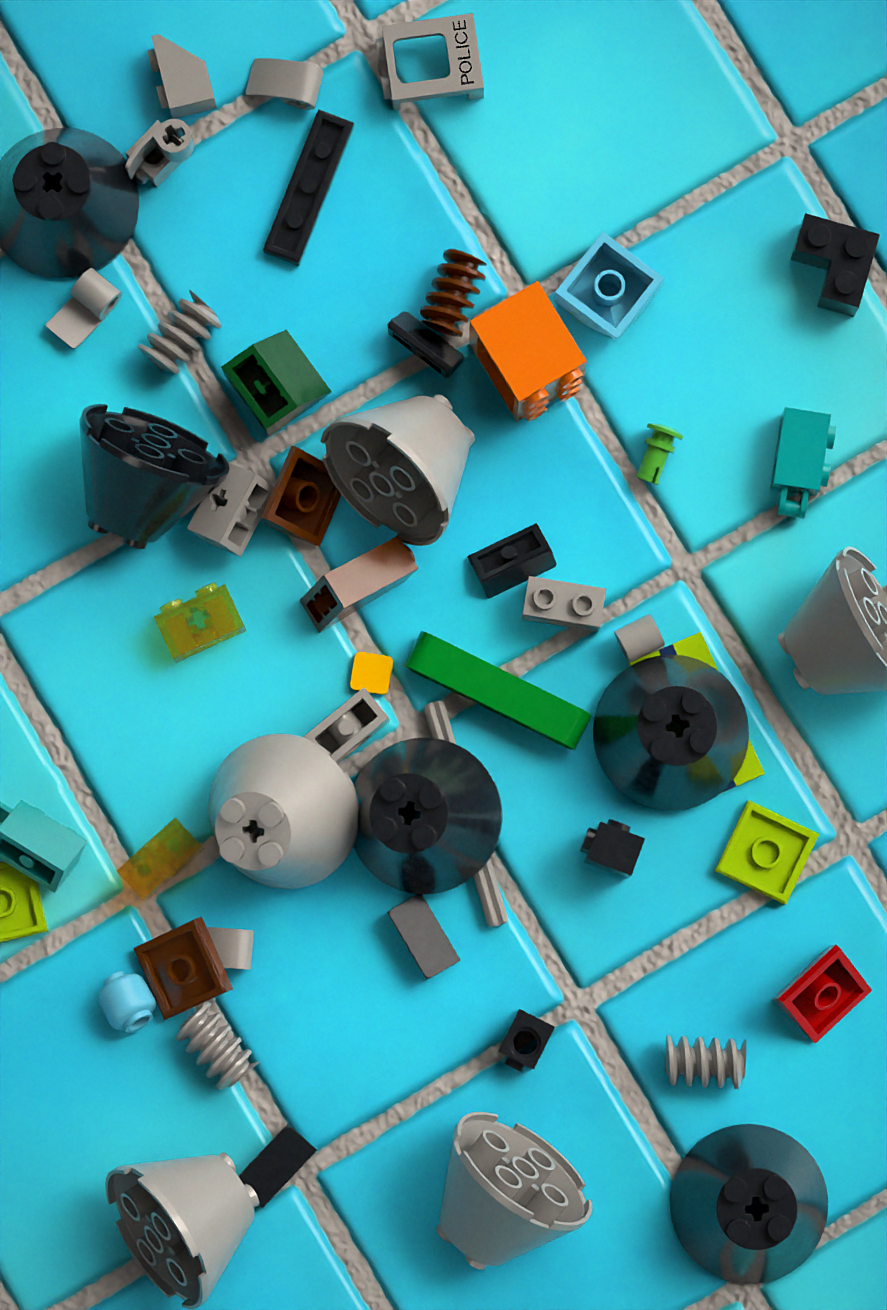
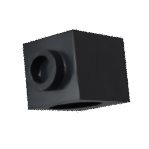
[498,1009,555,1073]

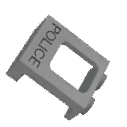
[376,13,484,110]

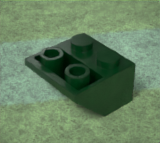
[221,329,332,437]

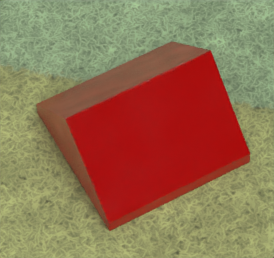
[773,944,872,1043]

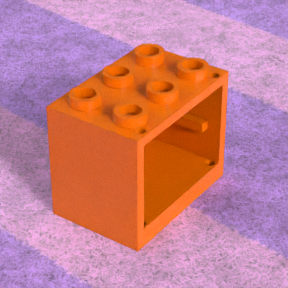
[469,281,587,422]

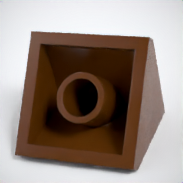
[261,446,341,547]

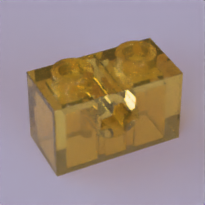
[154,582,247,663]
[116,818,205,901]

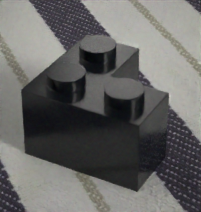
[790,213,880,317]

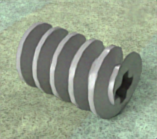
[137,290,222,374]
[175,1002,260,1090]
[665,1035,746,1090]

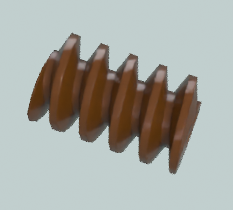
[420,249,487,337]

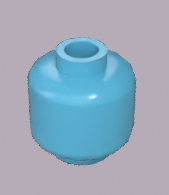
[97,971,156,1032]

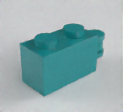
[770,407,836,519]
[0,800,87,893]

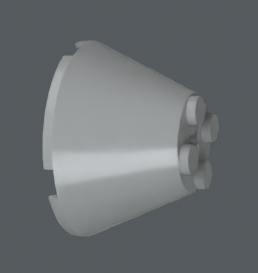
[321,394,475,546]
[778,546,887,695]
[208,734,359,889]
[436,1112,592,1270]
[105,1152,259,1309]

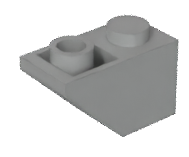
[147,34,217,119]

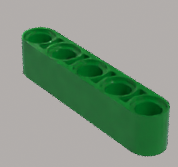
[404,631,592,751]

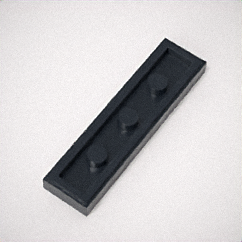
[263,109,354,266]

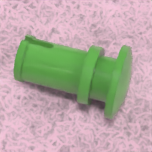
[635,423,683,485]

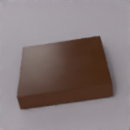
[134,917,233,1020]

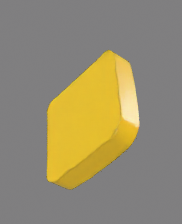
[350,652,393,695]

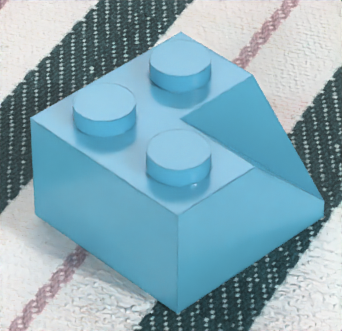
[554,231,664,340]

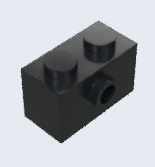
[580,819,645,879]

